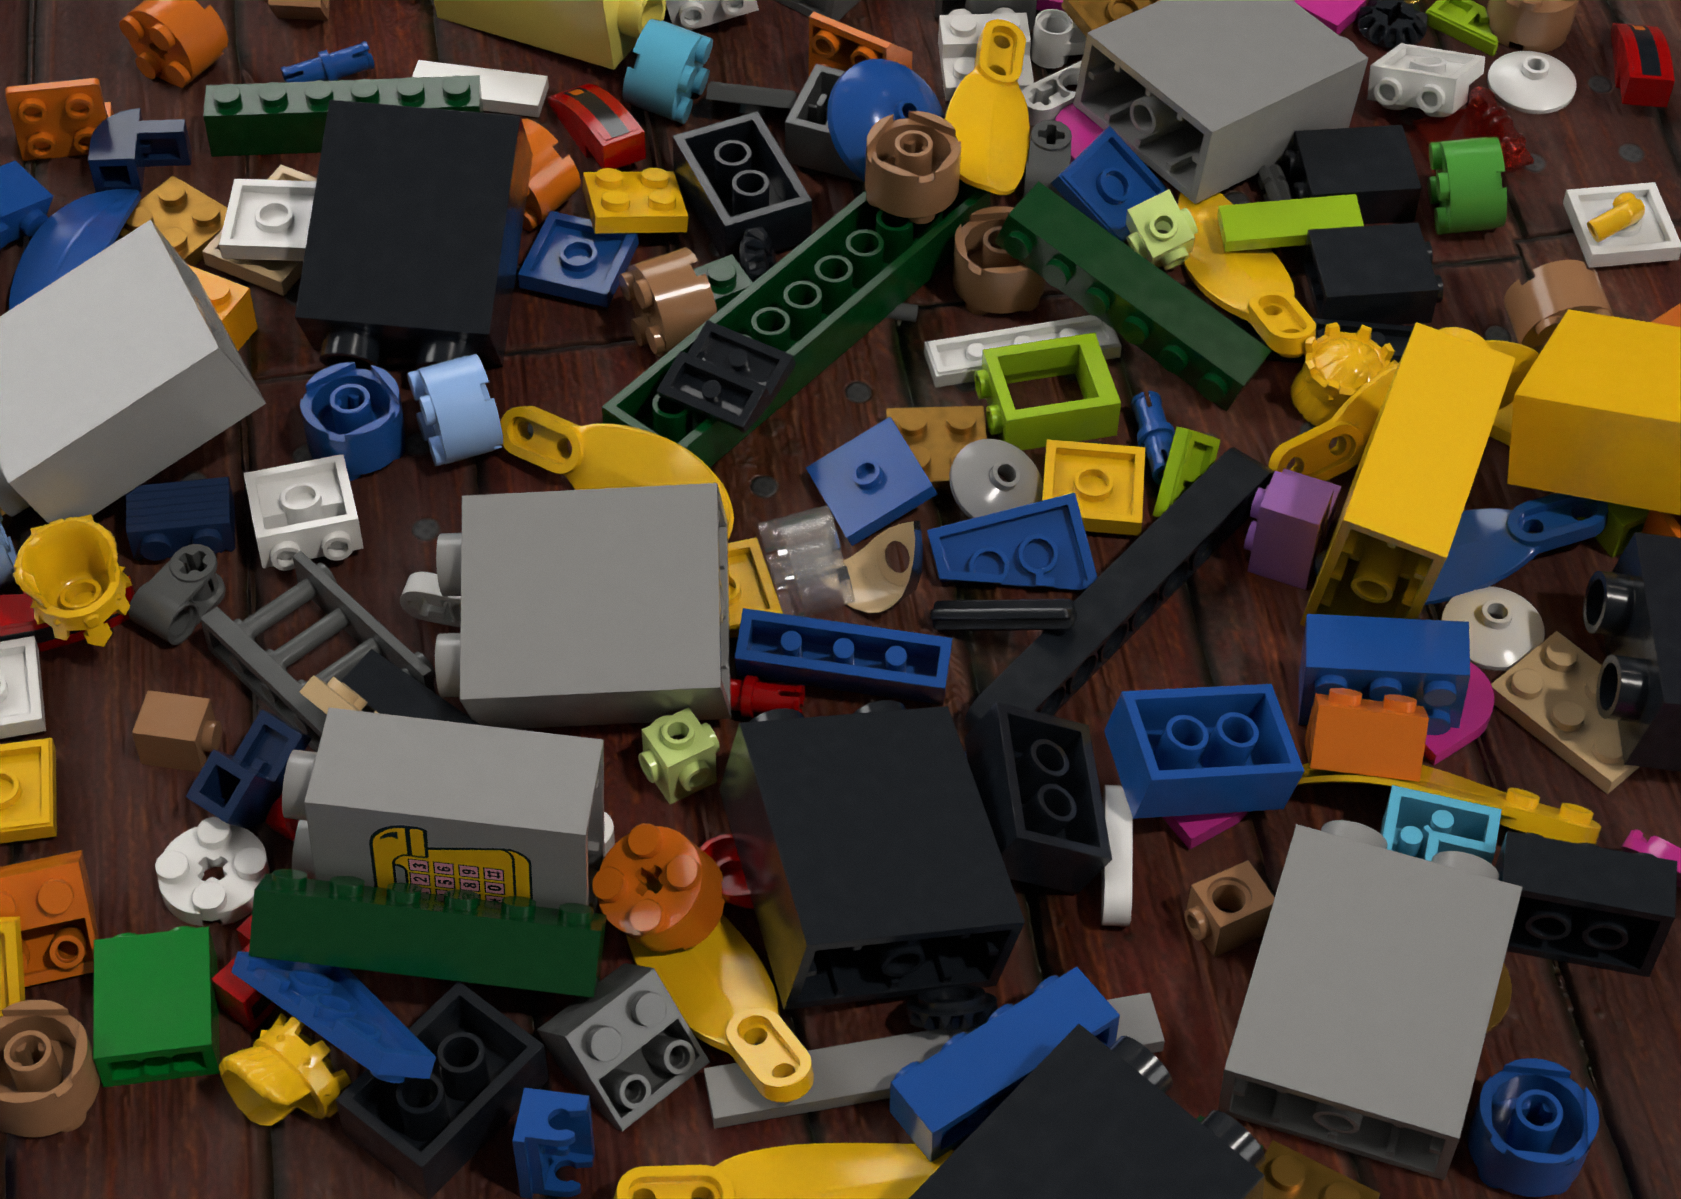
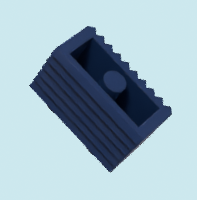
[126,476,236,561]

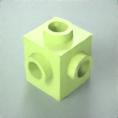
[1126,189,1198,270]
[638,707,720,804]

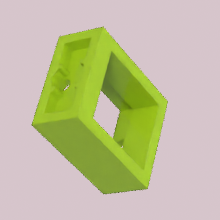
[974,333,1121,450]

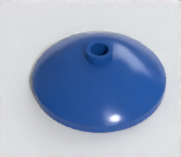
[827,59,945,182]

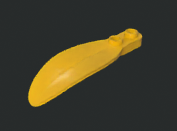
[944,19,1030,195]
[1178,192,1316,358]
[1268,340,1539,481]
[500,406,734,540]
[1297,763,1601,845]
[626,914,814,1102]
[613,1143,954,1199]

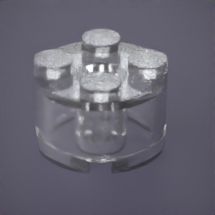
[758,505,855,617]

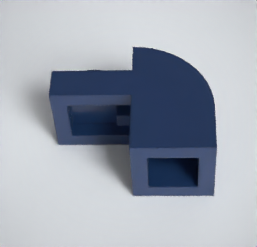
[88,108,192,192]
[186,709,312,828]

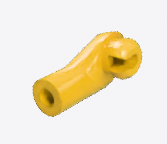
[1587,192,1645,242]

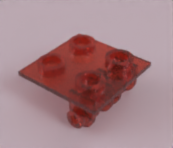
[1413,86,1534,170]

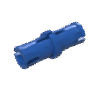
[281,41,375,82]
[1130,391,1175,485]

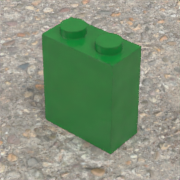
[93,926,220,1087]

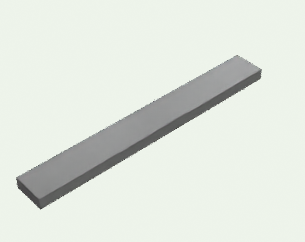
[704,993,1165,1129]

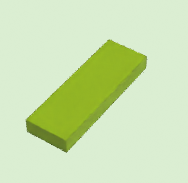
[1217,194,1364,252]

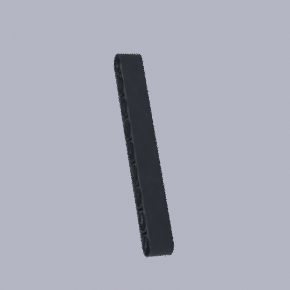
[963,447,1275,732]

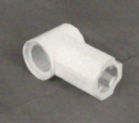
[1030,9,1086,69]

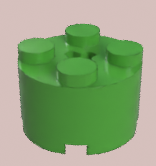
[1427,137,1507,235]

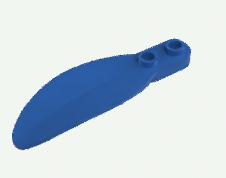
[9,189,141,310]
[1313,493,1608,605]

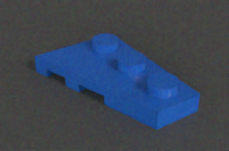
[927,493,1098,592]

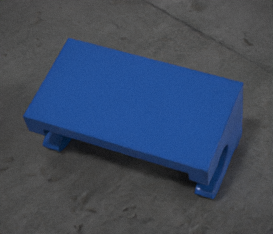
[512,1088,595,1199]

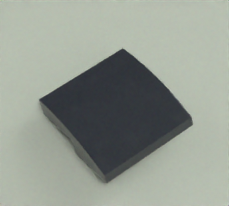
[656,320,796,432]

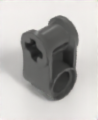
[1022,120,1072,203]
[128,544,226,645]

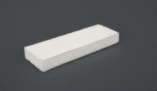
[412,60,549,117]

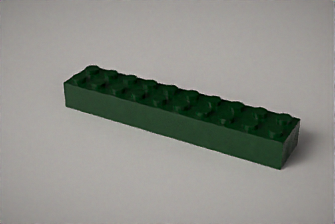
[602,179,991,468]

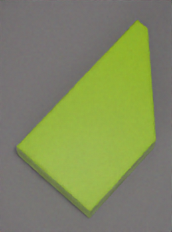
[1425,0,1499,57]
[1153,426,1221,517]

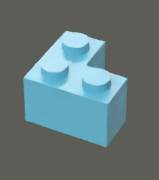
[1380,785,1502,864]

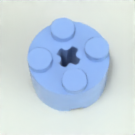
[407,354,503,466]

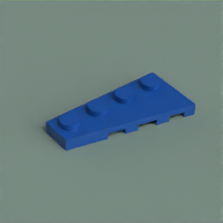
[232,951,436,1083]

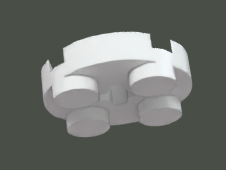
[155,817,270,926]

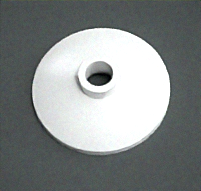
[1487,51,1577,114]
[1441,586,1545,671]

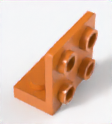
[5,78,114,161]

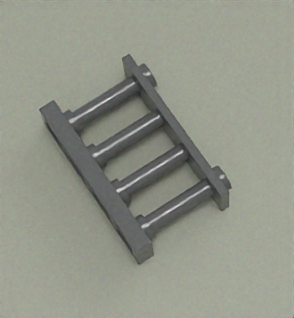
[200,551,436,752]

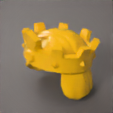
[1291,322,1398,427]
[13,517,132,647]
[219,1013,352,1126]

